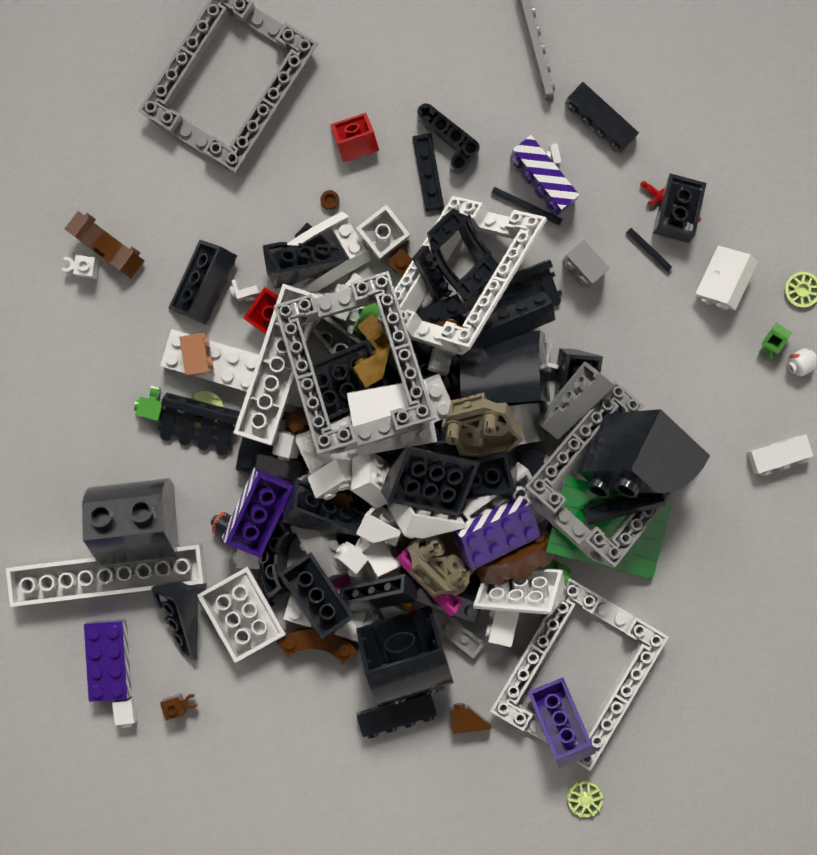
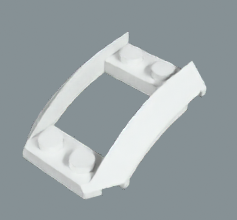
[287,212,371,293]

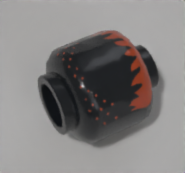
[211,512,232,538]

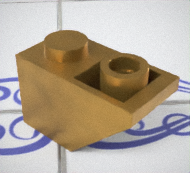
[358,314,391,350]
[352,347,389,390]

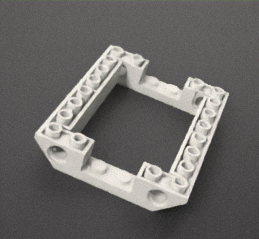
[376,196,547,355]
[490,578,669,771]

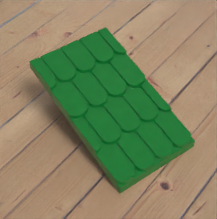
[545,476,672,579]

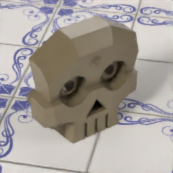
[441,392,523,458]
[407,531,476,597]

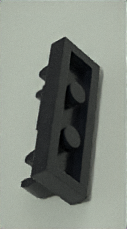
[412,245,453,302]

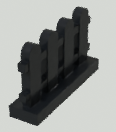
[478,259,563,306]
[157,392,240,455]

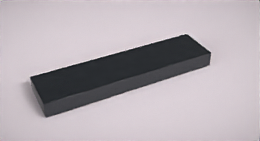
[412,133,444,212]
[583,493,666,525]

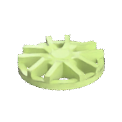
[785,272,817,308]
[567,781,604,817]

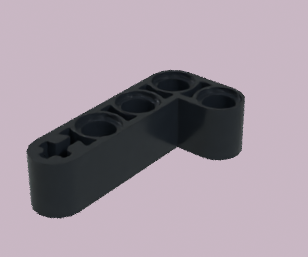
[417,103,480,175]

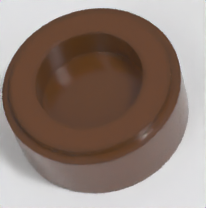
[320,190,340,210]

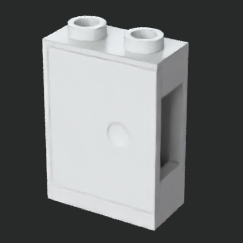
[696,245,758,311]

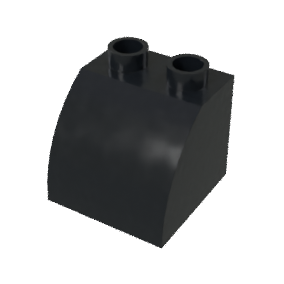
[460,329,550,406]
[577,409,710,498]
[82,478,177,566]
[356,606,454,706]

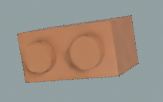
[179,333,214,377]

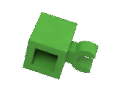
[759,322,792,360]
[134,386,165,421]

